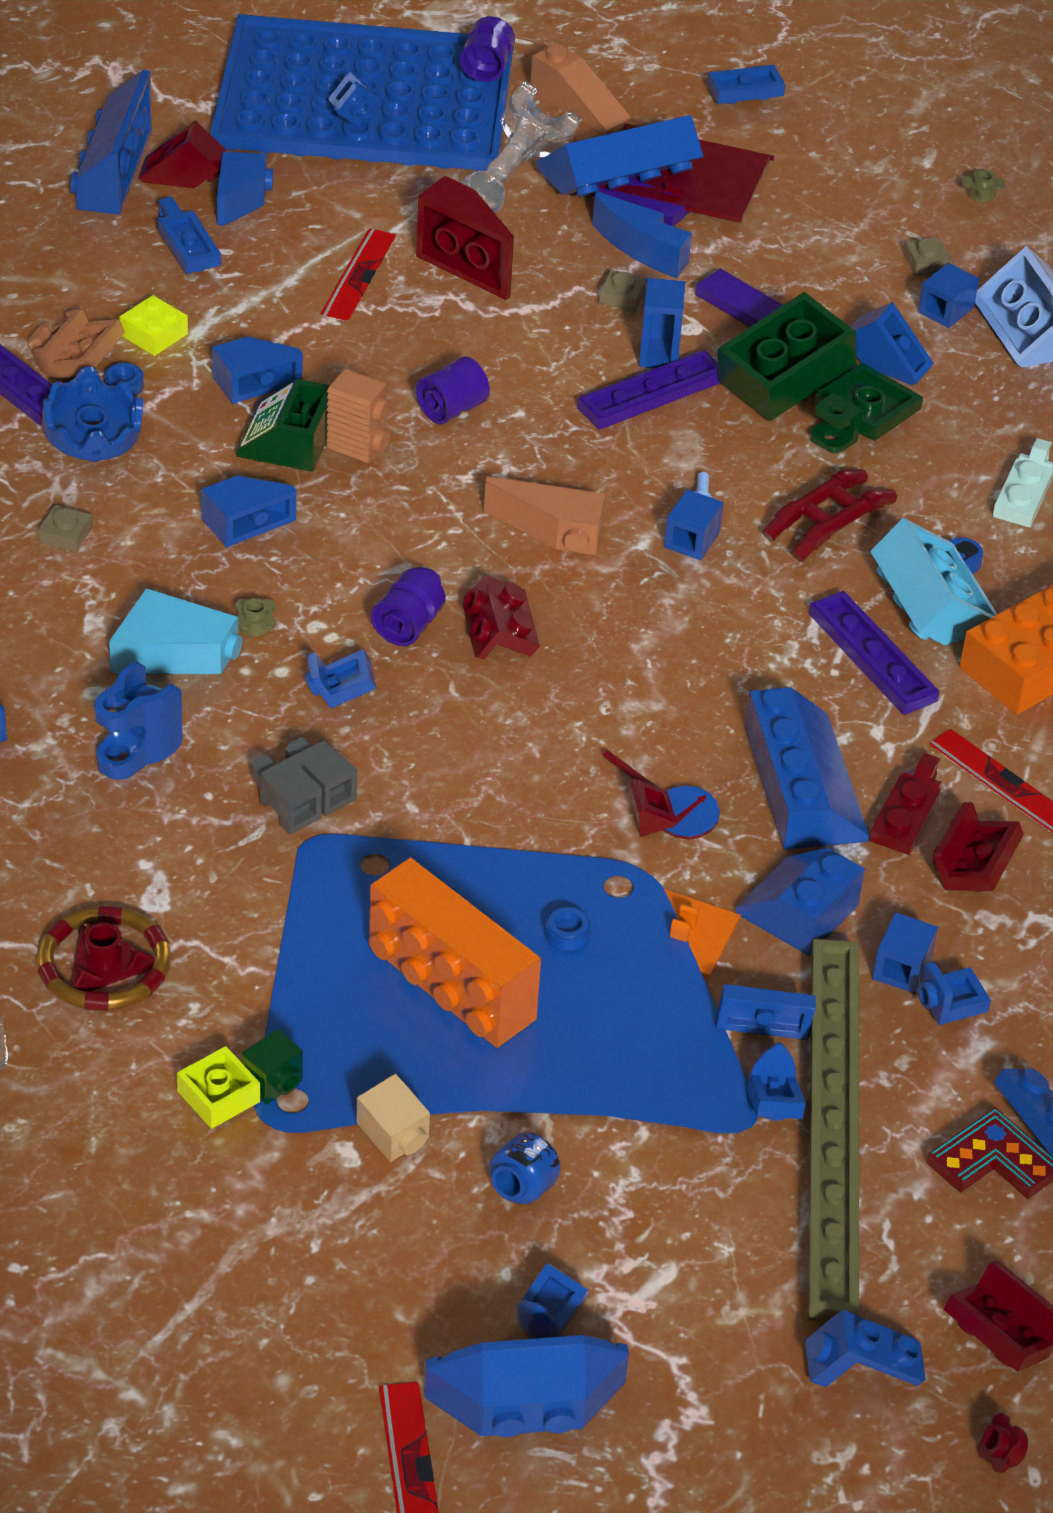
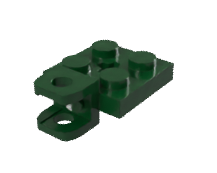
[810,362,923,453]

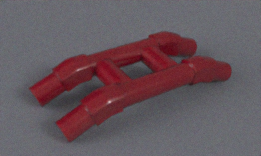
[762,469,897,562]

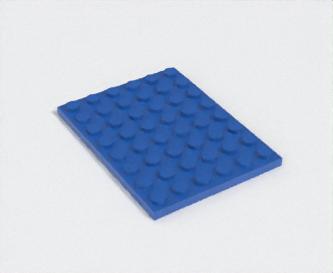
[210,14,514,172]

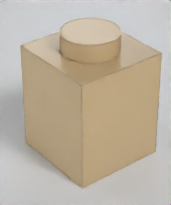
[356,1073,430,1163]

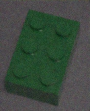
[717,292,856,422]

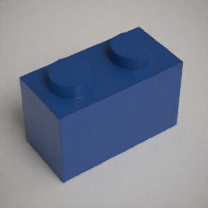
[639,278,686,368]

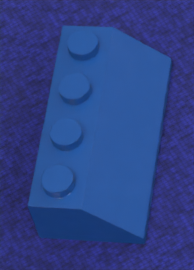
[71,70,152,215]
[536,115,704,198]
[745,687,869,850]

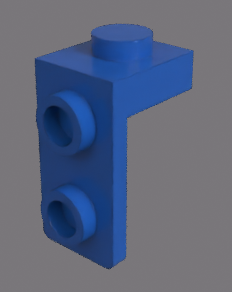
[805,1310,926,1387]

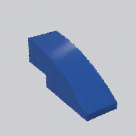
[592,192,692,278]

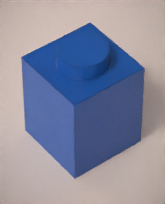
[918,263,979,328]
[664,489,724,560]
[872,912,938,994]

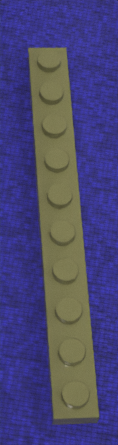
[807,939,859,1322]

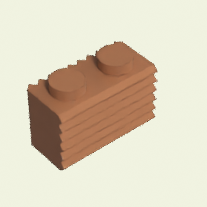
[326,369,391,464]

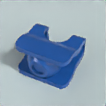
[94,661,183,780]

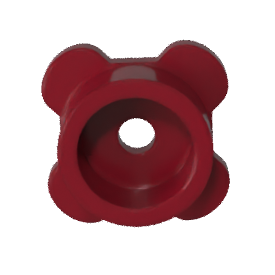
[978,1413,1028,1473]

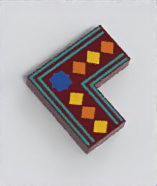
[927,1107,1053,1199]

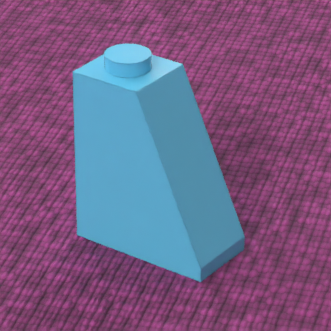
[109,588,243,674]

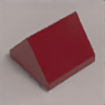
[630,779,677,837]

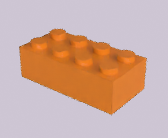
[959,585,1053,715]
[369,857,541,1048]

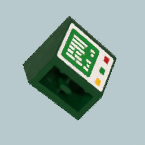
[236,379,330,472]

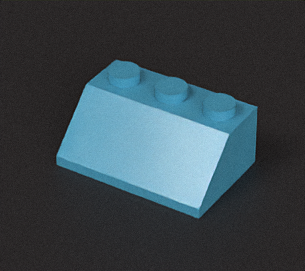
[870,518,997,645]

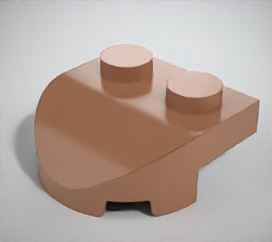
[28,309,125,378]

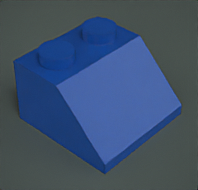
[735,848,865,956]

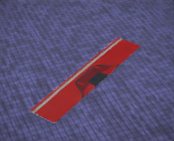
[321,228,396,321]
[930,729,1053,834]
[379,1382,439,1513]

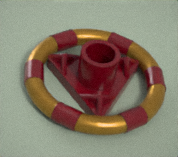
[36,906,171,1011]

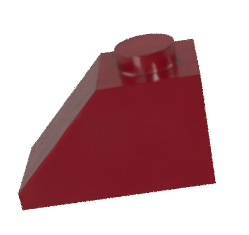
[139,120,226,189]

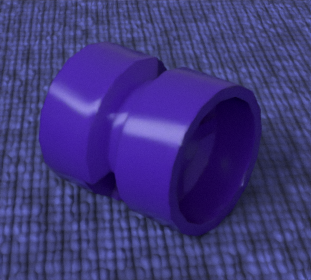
[460,16,515,82]
[416,356,490,425]
[371,569,446,646]

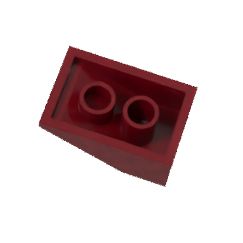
[416,176,514,300]

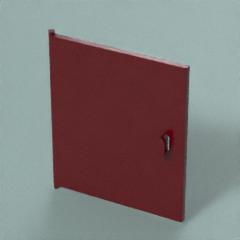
[599,123,775,223]

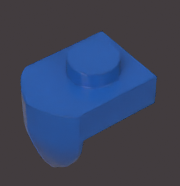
[747,1042,806,1121]
[517,1263,588,1339]

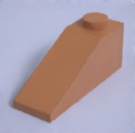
[530,42,631,135]
[484,476,606,555]

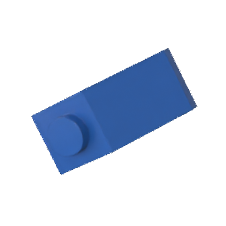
[217,151,274,225]
[851,302,934,385]
[212,337,303,404]
[201,476,297,548]

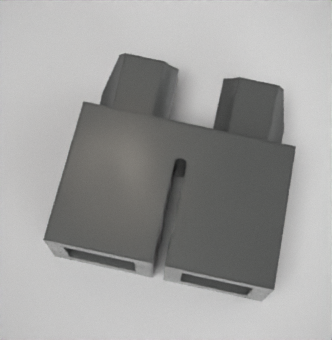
[252,736,357,835]

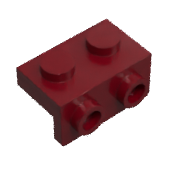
[463,574,540,660]
[933,802,1024,892]
[943,1260,1053,1372]

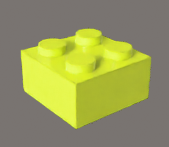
[119,295,188,356]
[177,1046,260,1129]

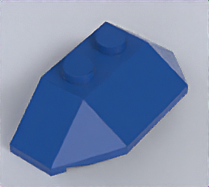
[424,1335,629,1437]

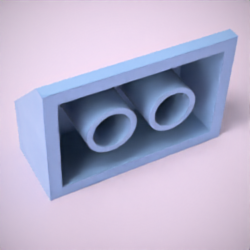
[975,246,1053,368]

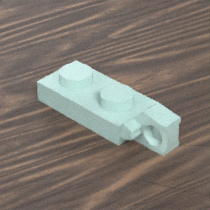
[993,438,1053,528]

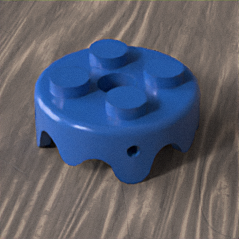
[42,366,143,462]

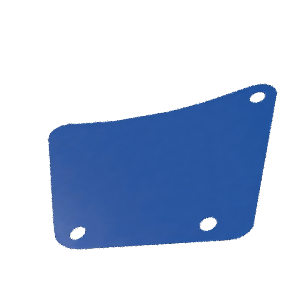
[254,834,758,1133]

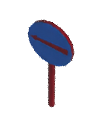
[602,750,720,840]

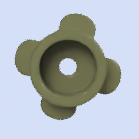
[962,169,1005,202]
[235,598,276,637]

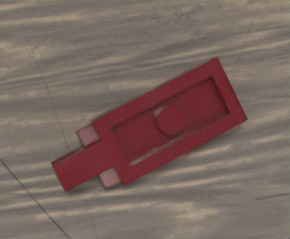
[869,753,942,855]

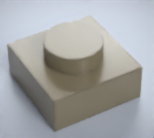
[903,237,952,275]
[599,270,647,312]
[38,505,93,552]

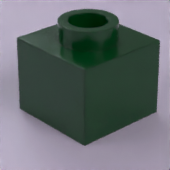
[242,1029,303,1105]

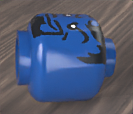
[489,1133,561,1205]

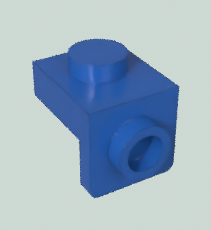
[328,72,380,127]
[305,649,377,709]
[918,962,991,1025]

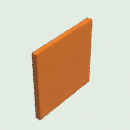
[664,889,741,978]

